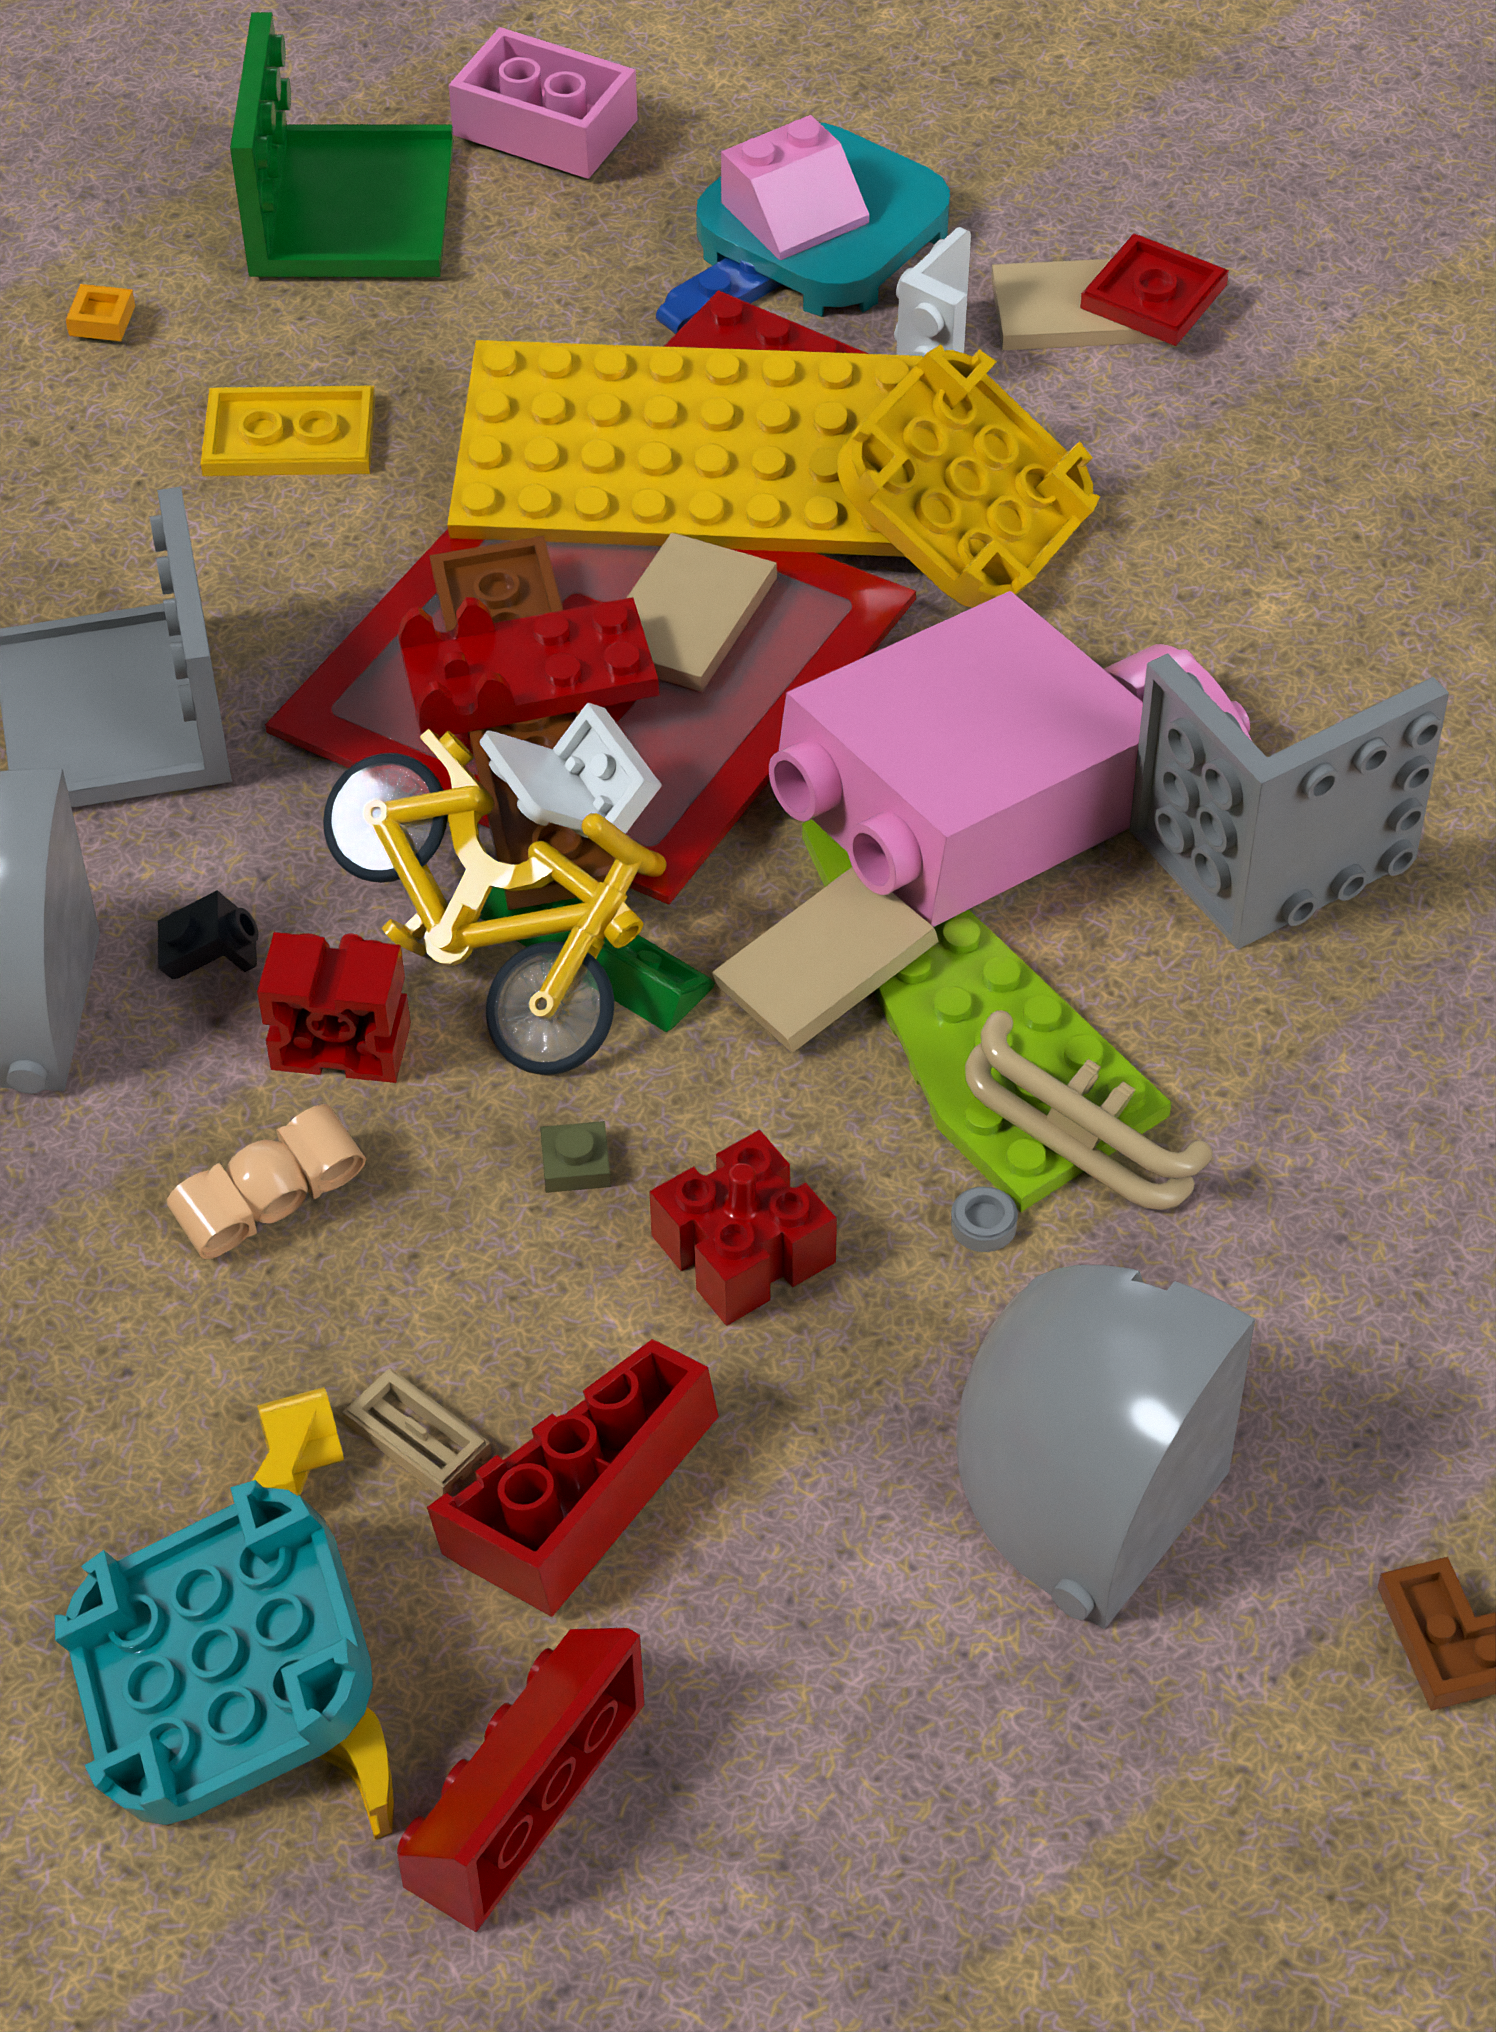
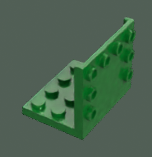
[230,12,454,277]

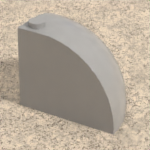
[0,768,100,1094]
[956,1265,1255,1629]

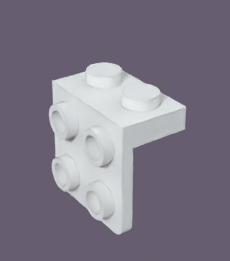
[894,227,971,357]
[479,702,662,838]

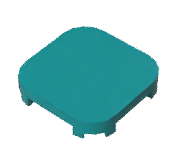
[696,122,950,317]
[55,1480,373,1825]

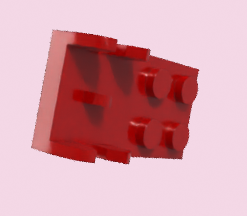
[399,597,660,741]

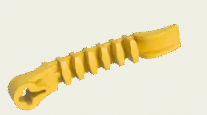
[252,1387,394,1840]

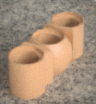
[167,1104,366,1259]

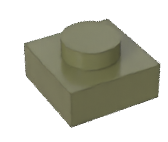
[540,1121,611,1193]

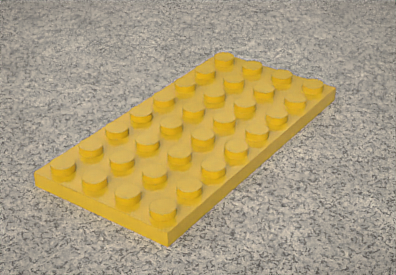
[447,340,923,557]

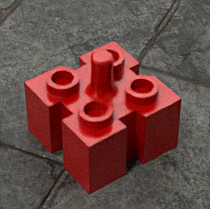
[257,932,411,1083]
[649,1129,837,1326]

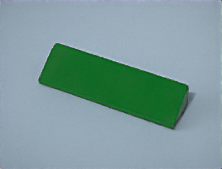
[479,887,715,1032]

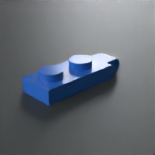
[656,258,783,334]

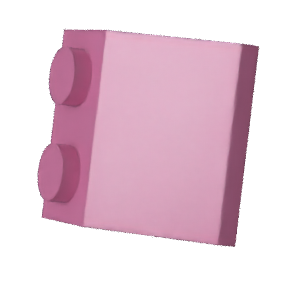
[721,115,869,260]

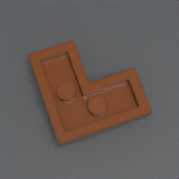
[1377,1557,1496,1711]

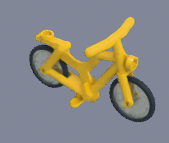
[323,729,666,1075]

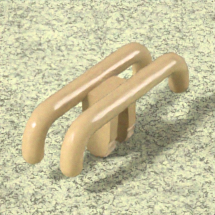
[965,1010,1213,1210]

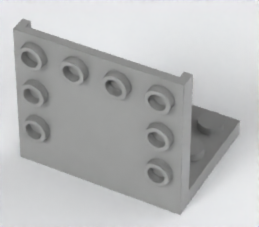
[0,487,232,808]
[1129,653,1449,950]

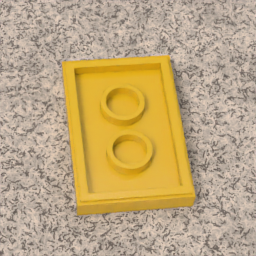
[200,385,376,476]

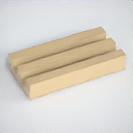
[342,1368,492,1496]

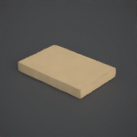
[991,259,1163,351]
[627,532,777,692]
[712,867,939,1053]

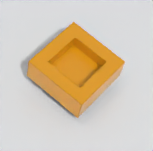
[66,284,135,341]

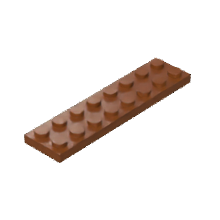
[430,536,631,910]

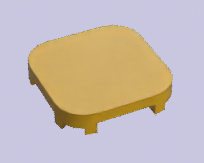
[837,344,1100,608]

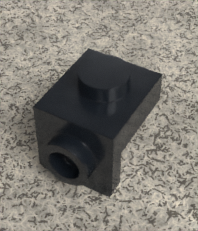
[158,890,259,979]

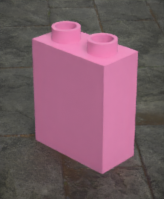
[769,591,1143,927]

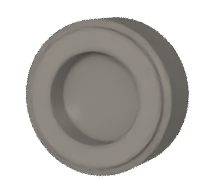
[951,1186,1018,1252]

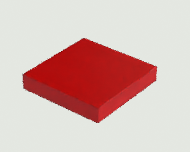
[1080,233,1229,346]

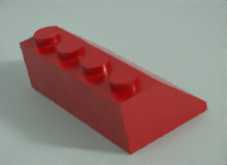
[397,1628,645,1932]

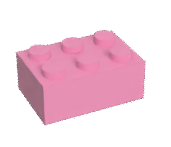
[449,27,638,179]

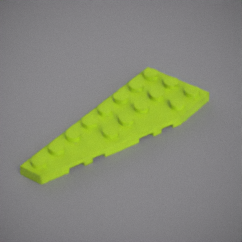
[802,819,1172,1212]

